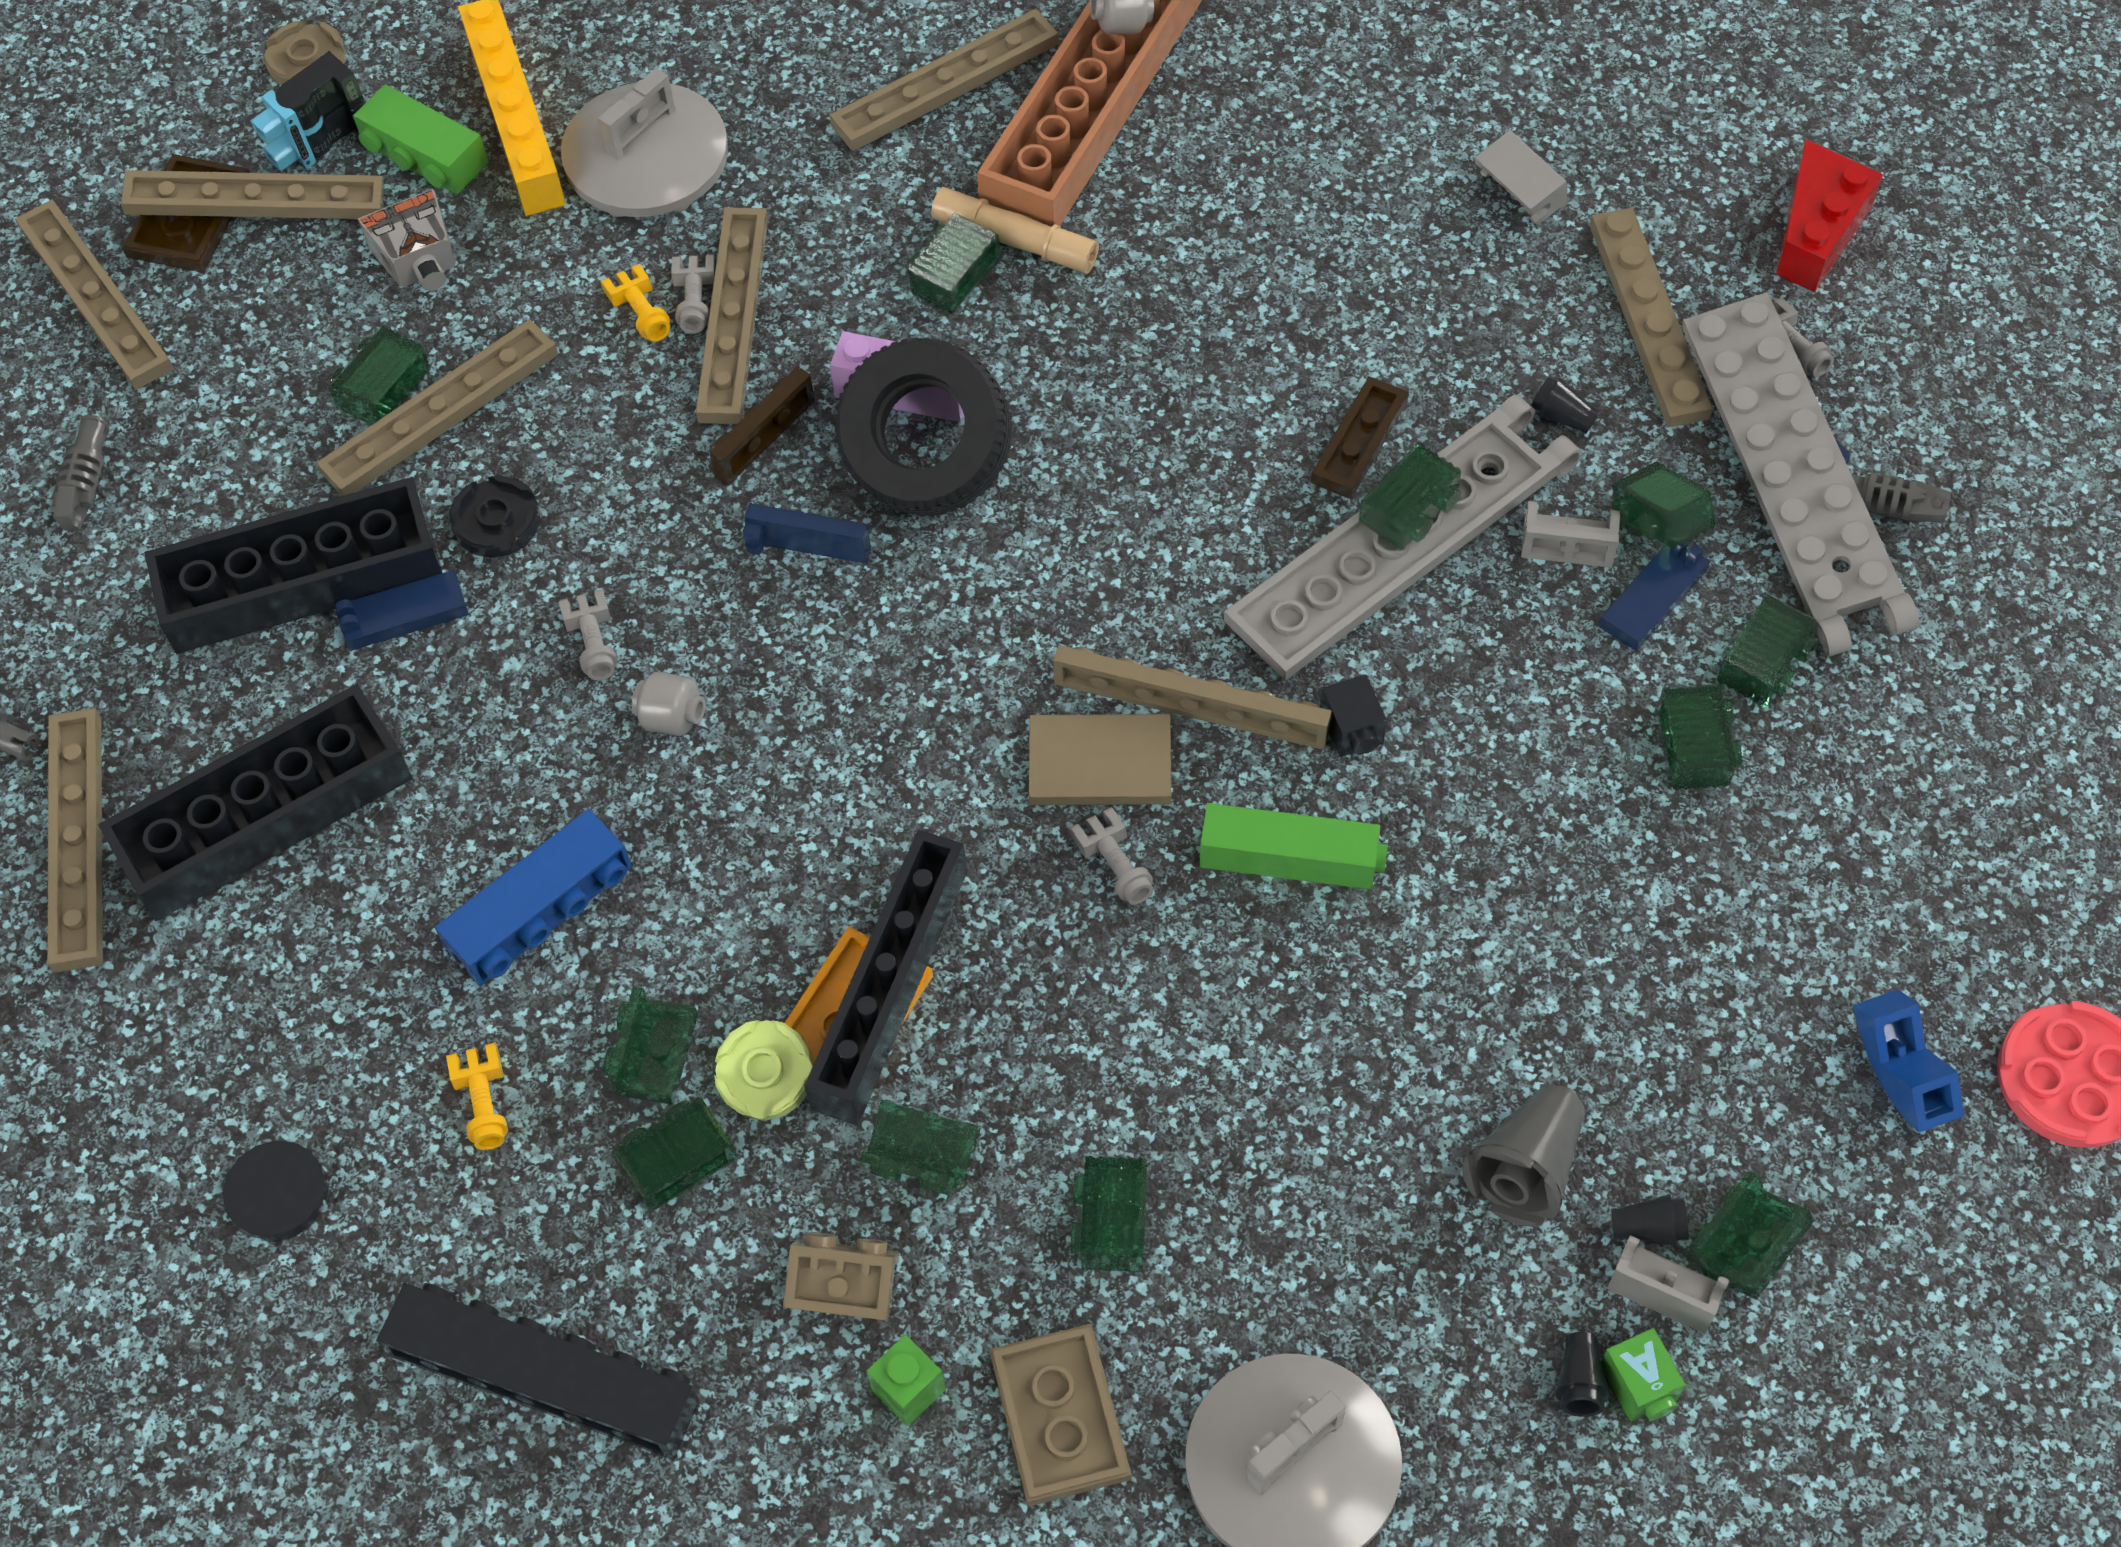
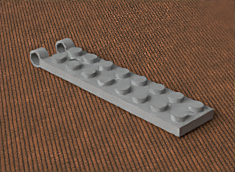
[1683,292,1919,657]
[1224,395,1582,681]

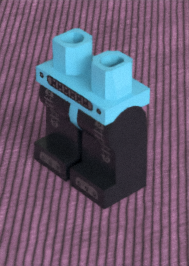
[250,51,365,171]

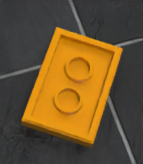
[785,926,933,1063]

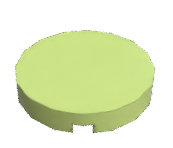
[714,1020,814,1121]

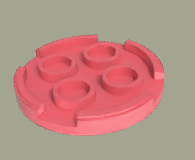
[1997,1001,2121,1148]

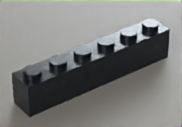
[804,830,968,1126]
[376,1283,700,1460]

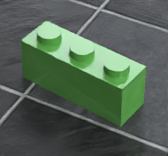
[353,84,489,195]

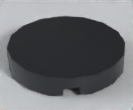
[449,475,541,558]
[222,1141,328,1242]

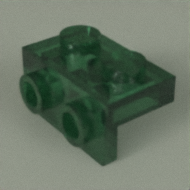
[603,986,698,1105]
[859,1099,981,1194]
[1694,1170,1813,1300]

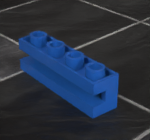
[434,808,632,986]

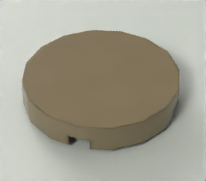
[263,20,346,85]

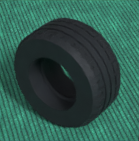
[835,338,1012,516]

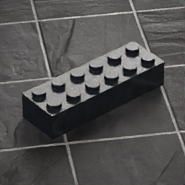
[144,476,443,654]
[98,684,413,921]

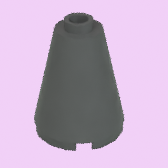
[1463,1085,1585,1227]

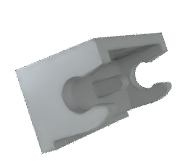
[1475,130,1568,224]
[1521,501,1620,568]
[1607,1235,1729,1334]

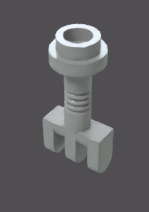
[671,254,716,334]
[1773,298,1834,377]
[559,589,617,680]
[1069,807,1153,905]

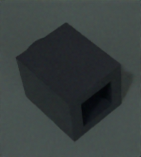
[1320,674,1387,757]

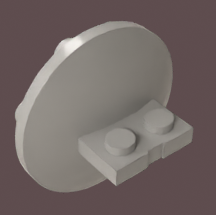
[561,68,728,217]
[1185,1354,1402,1547]

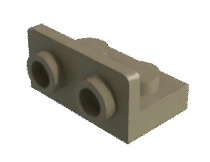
[783,1232,899,1320]

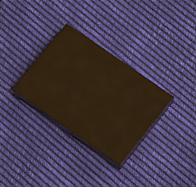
[122,154,250,273]

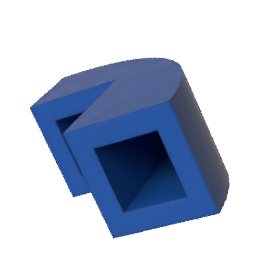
[1853,989,1964,1133]

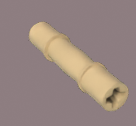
[931,187,1099,274]

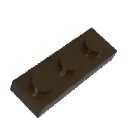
[709,366,815,486]
[1311,376,1409,500]

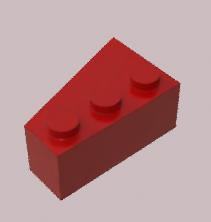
[1776,139,1883,293]

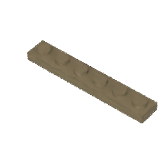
[830,9,1059,152]
[121,170,385,219]
[15,199,174,390]
[696,207,768,424]
[1590,208,1713,428]
[316,319,558,496]
[1053,645,1332,750]
[47,708,103,973]

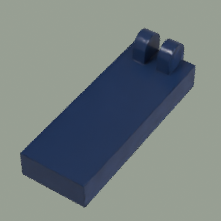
[743,503,871,564]
[1598,535,1710,652]
[335,569,469,651]

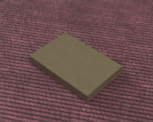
[1029,714,1172,805]
[989,1324,1132,1507]

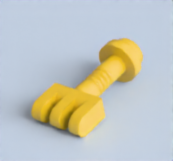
[600,264,670,342]
[446,1042,508,1150]

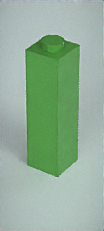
[1200,803,1388,890]

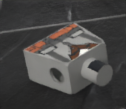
[358,189,456,291]

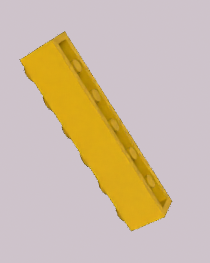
[458,0,566,216]

